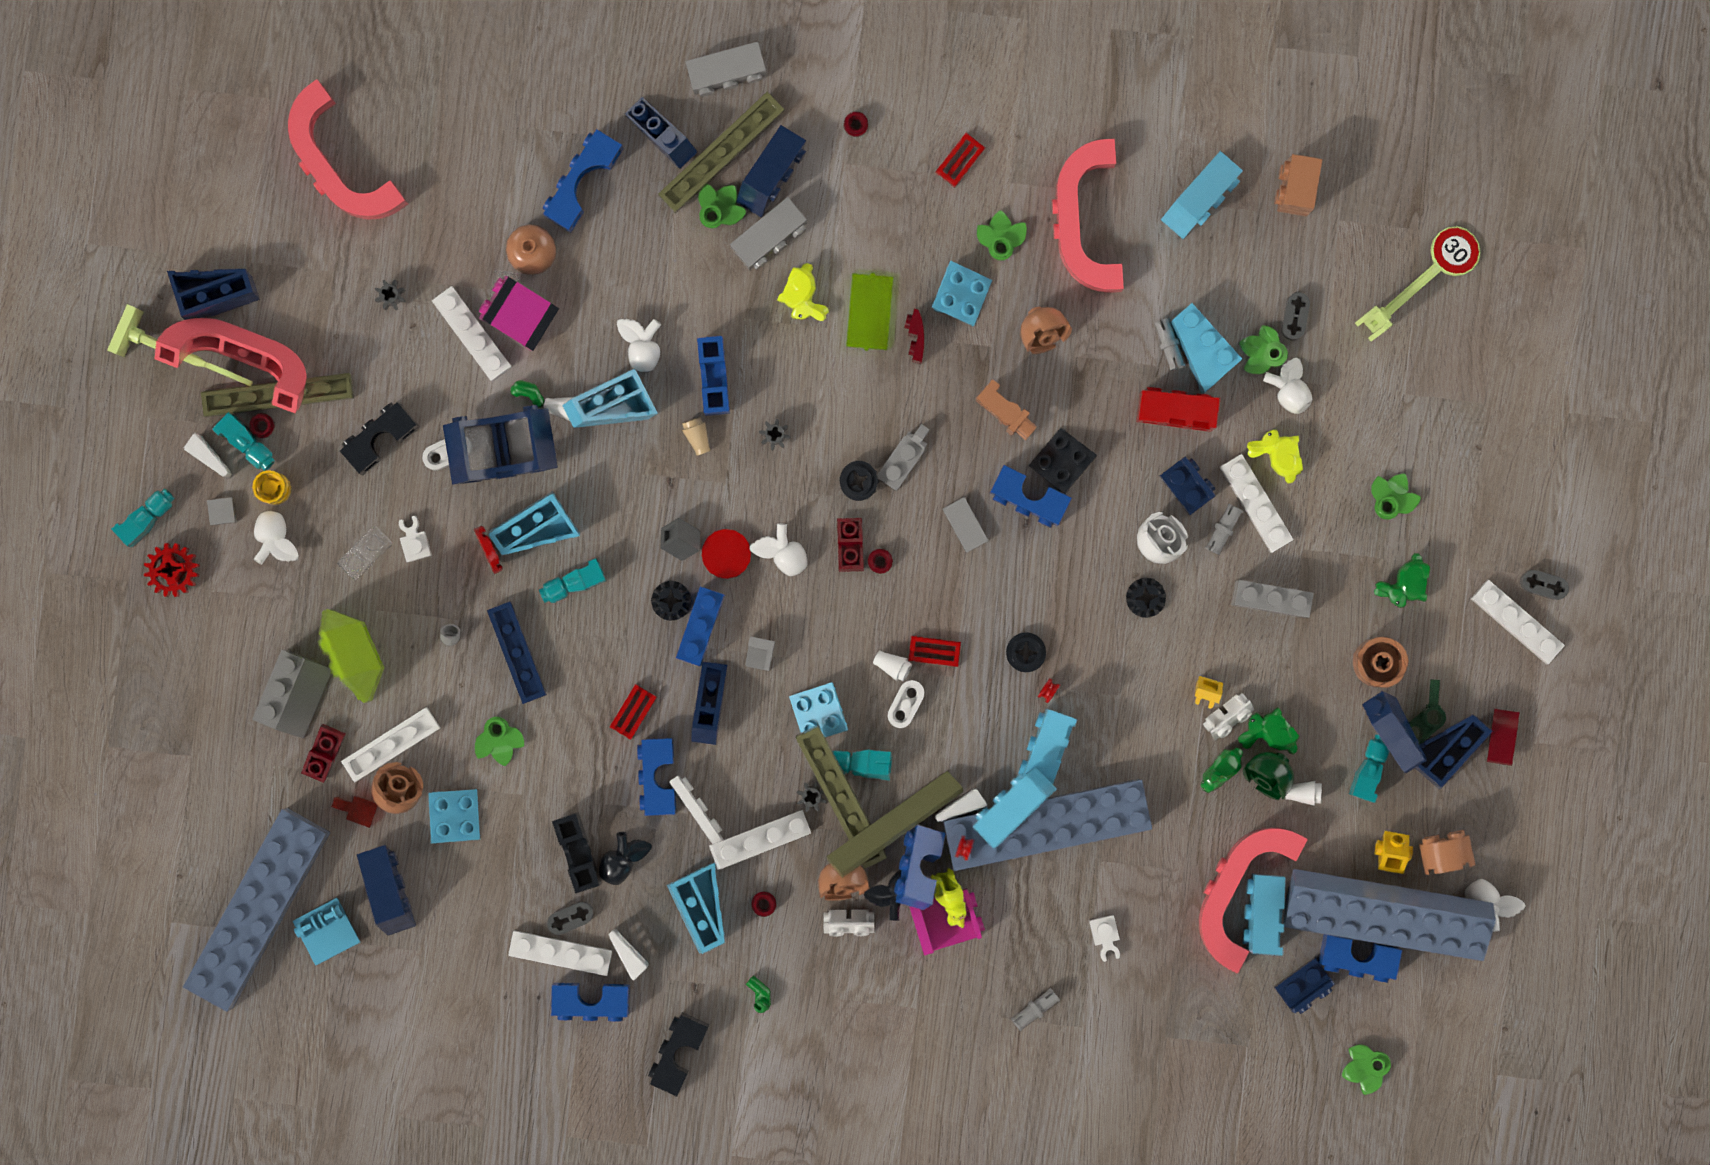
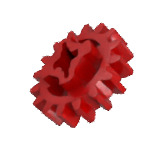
[144,543,200,597]

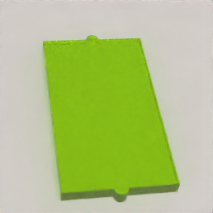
[846,273,893,351]

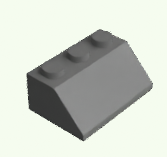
[252,650,332,739]

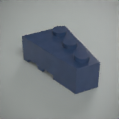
[736,125,807,218]
[167,269,260,320]
[1415,715,1493,790]
[356,845,416,936]

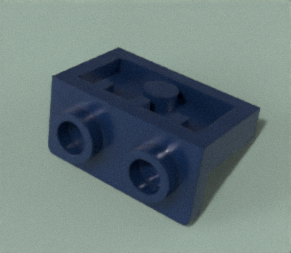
[1159,456,1216,516]
[1274,957,1335,1014]

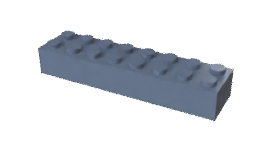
[943,779,1152,871]
[183,808,331,1012]
[1283,869,1496,961]

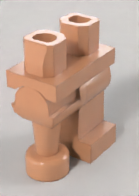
[976,379,1037,441]

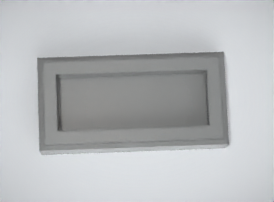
[942,497,989,553]

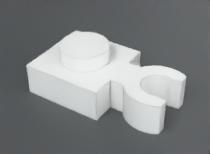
[399,516,432,563]
[1089,915,1120,962]

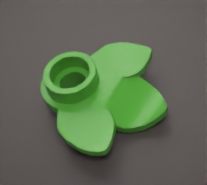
[698,184,746,229]
[977,210,1027,261]
[1240,326,1288,374]
[1371,473,1421,520]
[475,717,524,766]
[1342,1045,1391,1095]

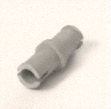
[1154,318,1186,371]
[1205,504,1243,556]
[1011,988,1060,1032]

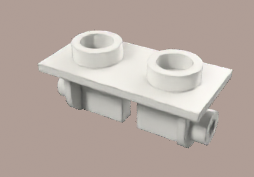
[1203,693,1254,741]
[824,909,874,937]

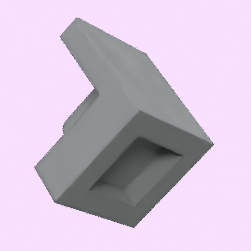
[745,636,775,671]

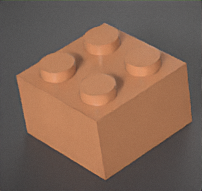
[1274,154,1322,216]

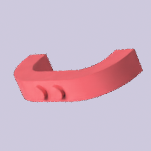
[288,79,408,219]
[1052,139,1124,292]
[154,318,306,414]
[1199,827,1308,974]

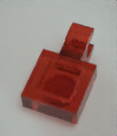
[331,795,378,828]

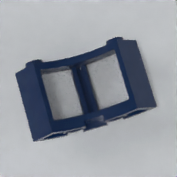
[443,405,558,485]

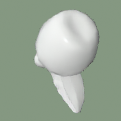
[617,319,661,372]
[1263,358,1313,414]
[254,511,299,565]
[750,523,807,576]
[1465,879,1526,932]

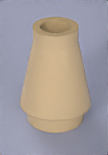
[682,416,710,456]

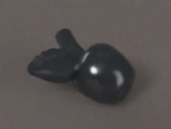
[599,832,652,885]
[864,870,902,921]

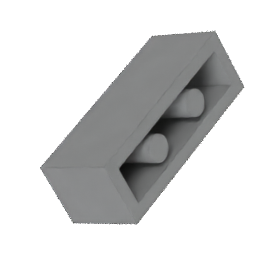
[685,42,766,96]
[730,197,807,271]
[1231,580,1314,618]

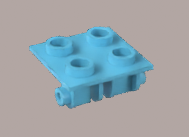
[932,261,992,326]
[789,682,848,737]
[428,789,480,843]
[293,898,360,966]

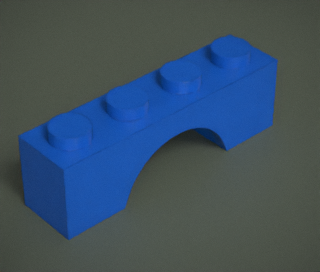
[543,129,624,233]

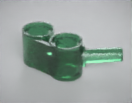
[1409,679,1446,745]

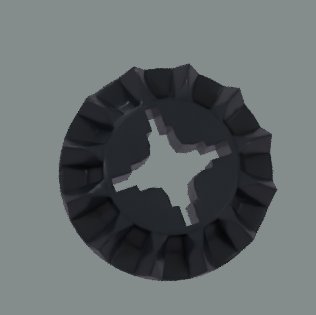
[840,461,879,501]
[1126,578,1166,618]
[651,581,691,621]
[1006,632,1046,673]

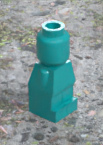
[212,412,275,471]
[111,488,175,547]
[539,558,607,603]
[1349,734,1390,803]
[833,749,892,781]

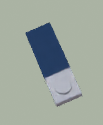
[691,662,727,745]
[1362,691,1427,773]

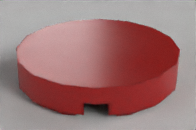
[474,525,503,575]
[701,529,752,579]

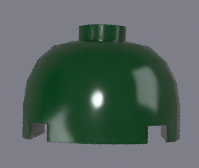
[1242,752,1294,800]

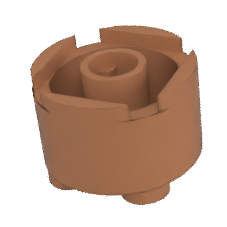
[1353,637,1408,688]
[1419,830,1476,875]

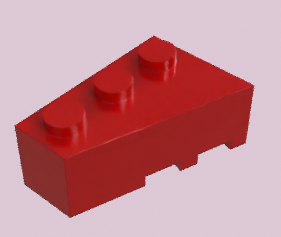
[1136,387,1220,432]

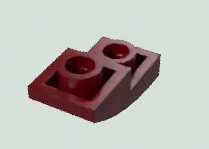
[904,309,924,364]
[837,518,864,572]
[1487,709,1520,766]
[301,724,346,783]

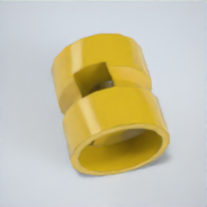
[252,470,291,505]

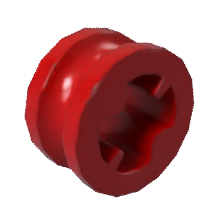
[1037,678,1060,703]
[955,835,974,861]

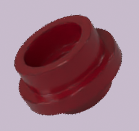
[844,112,868,137]
[249,413,275,438]
[868,549,893,574]
[751,891,777,917]

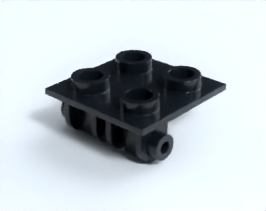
[1029,428,1097,494]

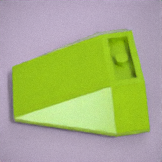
[319,609,385,703]

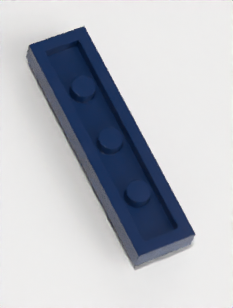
[487,601,547,704]

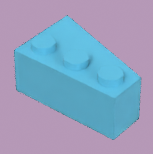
[1170,303,1242,394]
[1018,709,1077,784]

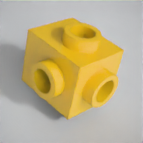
[1375,831,1413,874]

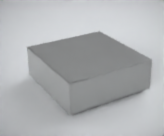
[207,497,237,526]

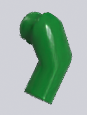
[510,380,545,408]
[745,975,771,1013]

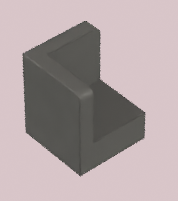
[660,518,700,561]

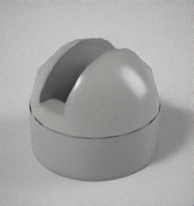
[440,624,461,646]

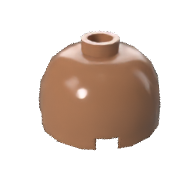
[506,224,556,275]
[1020,307,1072,354]
[371,762,424,814]
[818,864,870,901]

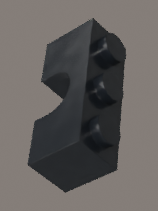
[340,402,420,475]
[552,812,602,894]
[648,1012,710,1097]

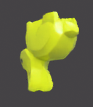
[777,263,829,321]
[1247,429,1303,484]
[930,868,966,928]

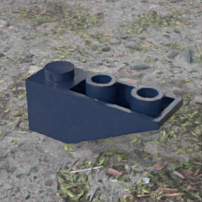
[625,97,697,169]

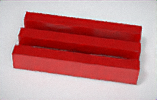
[935,133,986,188]
[908,636,961,667]
[610,684,657,740]

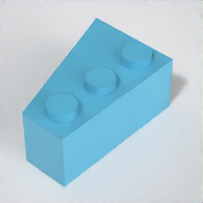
[1161,151,1243,239]
[562,369,658,428]
[488,491,580,555]
[973,768,1057,849]
[667,863,725,954]
[1242,873,1285,956]

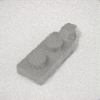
[877,424,930,491]

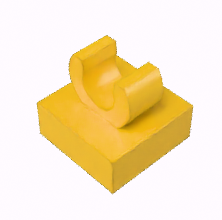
[1195,676,1223,709]

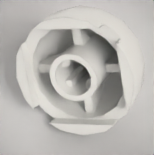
[1137,512,1188,564]

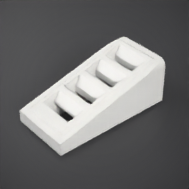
[184,433,232,479]
[935,788,987,822]
[608,929,649,981]

